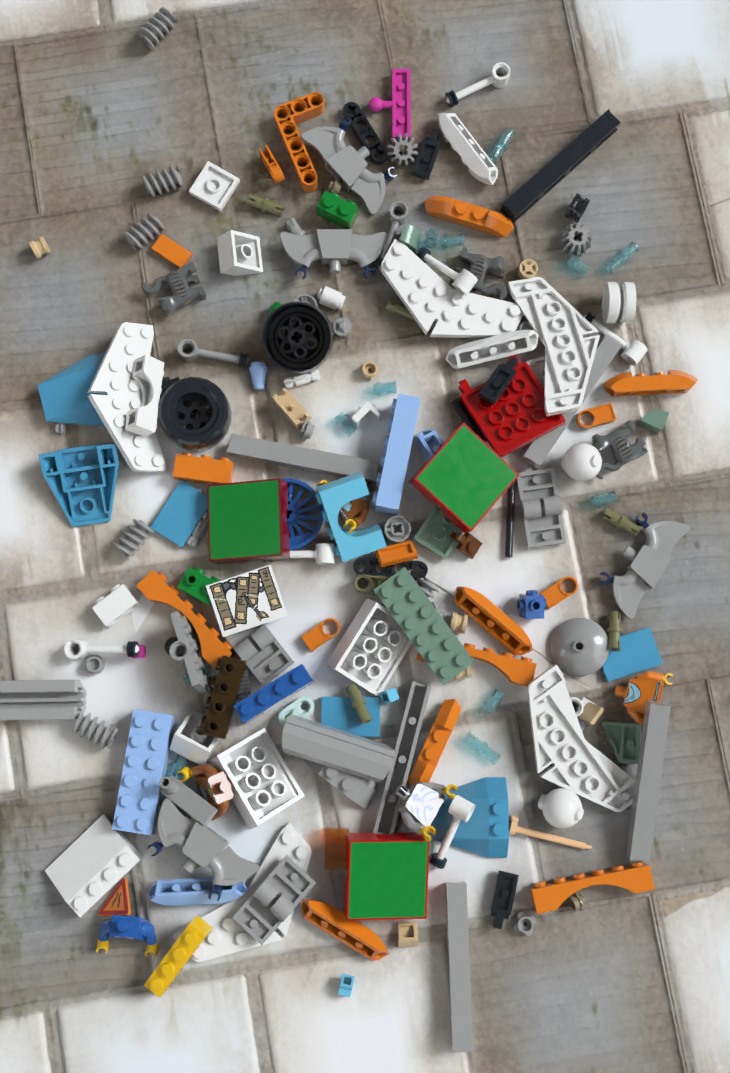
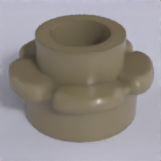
[327,179,342,195]
[567,892,585,912]

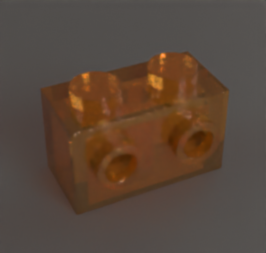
[324,827,353,870]

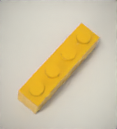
[144,915,213,998]

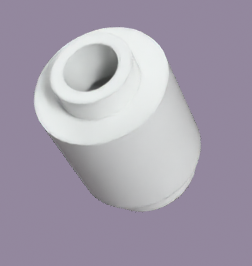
[317,286,346,310]

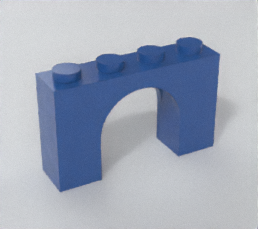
[233,664,314,723]

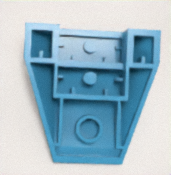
[37,352,106,427]
[39,443,119,527]
[428,777,509,858]

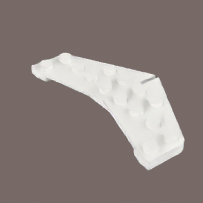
[380,239,523,338]
[508,277,600,416]
[87,322,166,473]
[527,664,636,812]
[172,823,312,962]

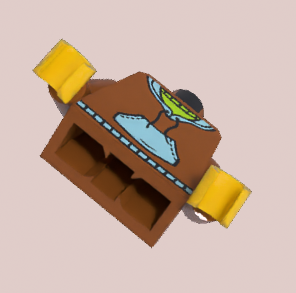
[316,479,375,534]
[177,764,234,824]

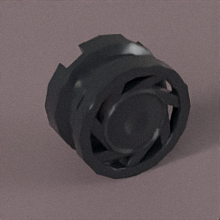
[565,193,590,223]

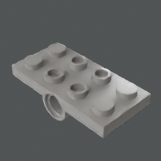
[516,468,566,549]
[169,611,210,695]
[216,624,295,687]
[232,855,316,945]

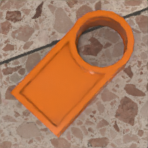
[259,145,285,184]
[576,403,616,430]
[540,576,578,610]
[301,618,340,652]

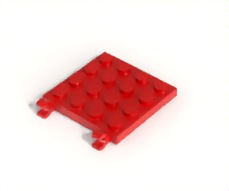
[458,355,566,458]

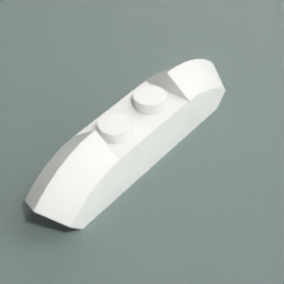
[438,113,498,185]
[446,330,539,369]

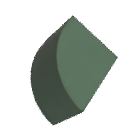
[399,223,422,253]
[637,410,669,434]

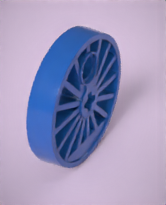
[283,478,323,551]

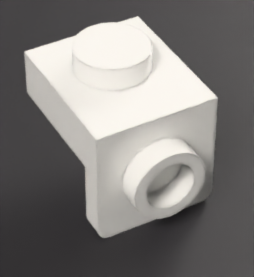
[352,402,381,427]

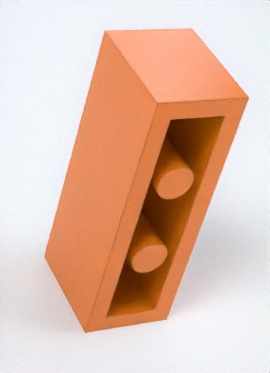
[172,452,235,485]

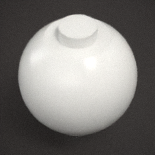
[561,443,602,481]
[538,788,584,829]

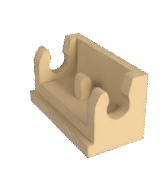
[272,388,312,430]

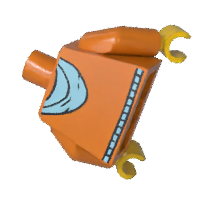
[615,671,673,725]

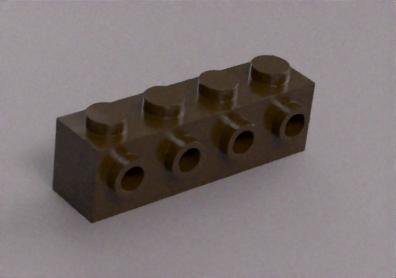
[200,655,247,739]

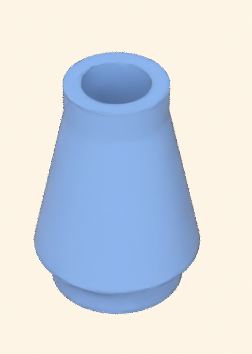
[249,362,268,390]

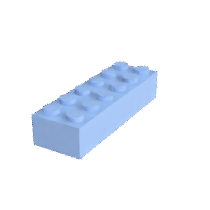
[372,393,421,516]
[112,709,176,835]

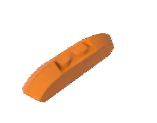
[424,196,514,238]
[603,370,698,397]
[454,586,533,655]
[407,699,462,786]
[301,899,390,961]

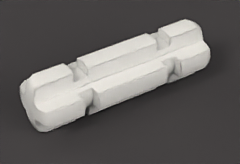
[284,369,320,389]

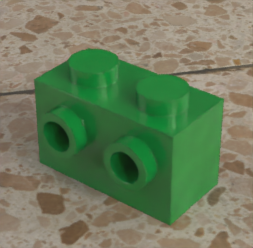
[316,191,358,229]
[177,566,221,607]

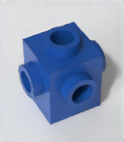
[517,590,547,619]

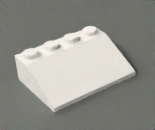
[326,598,412,697]
[210,728,304,830]
[45,814,144,917]

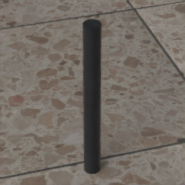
[505,482,516,558]

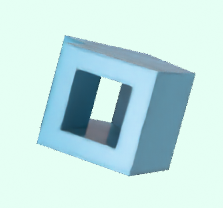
[379,688,399,705]
[338,973,355,997]

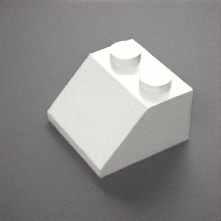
[217,230,263,276]
[169,709,220,765]

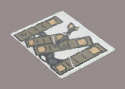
[206,564,288,637]

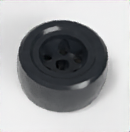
[262,301,334,374]
[158,377,232,451]

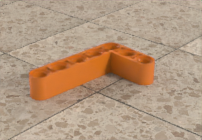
[273,92,325,193]

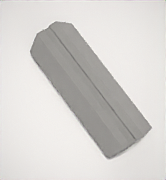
[0,680,86,720]
[282,714,396,783]

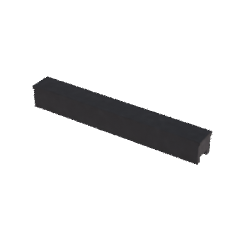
[501,109,621,223]

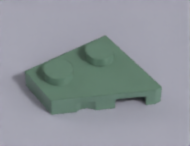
[602,721,641,764]

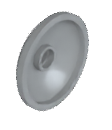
[550,618,609,676]

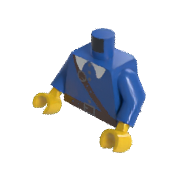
[96,915,159,958]

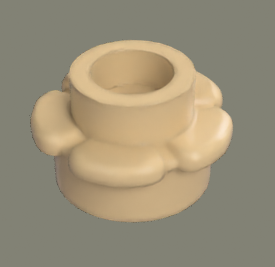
[361,361,379,379]

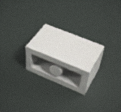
[92,584,140,628]

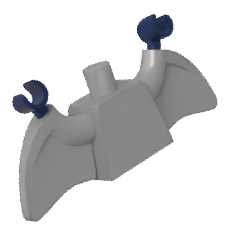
[301,115,398,215]
[280,229,387,280]
[599,512,690,619]
[147,798,259,901]

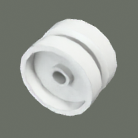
[602,282,636,324]

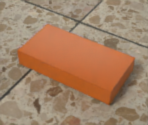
[151,234,193,268]
[375,540,418,568]

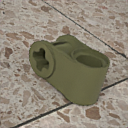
[354,574,390,596]

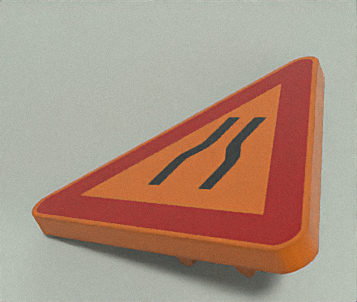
[98,878,131,917]

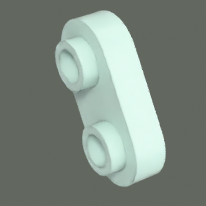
[278,697,314,727]

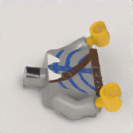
[394,782,458,841]

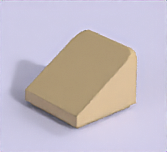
[578,702,604,726]
[397,921,418,948]

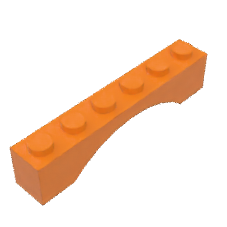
[136,570,234,671]
[416,643,537,686]
[529,861,655,914]

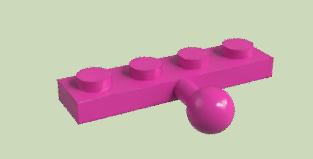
[369,69,411,141]

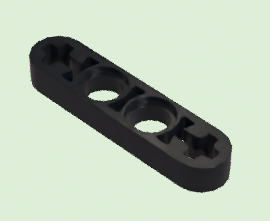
[343,102,388,165]
[353,558,428,579]

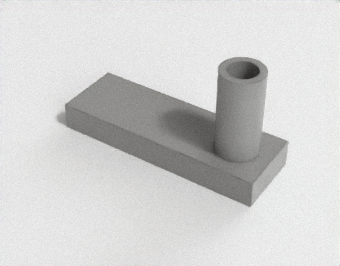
[159,775,218,827]

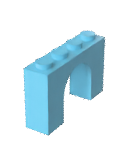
[315,472,387,562]

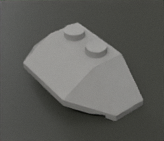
[304,759,378,809]

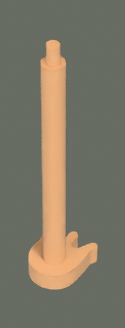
[509,815,592,850]

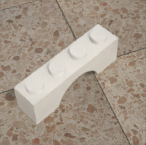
[125,354,164,437]

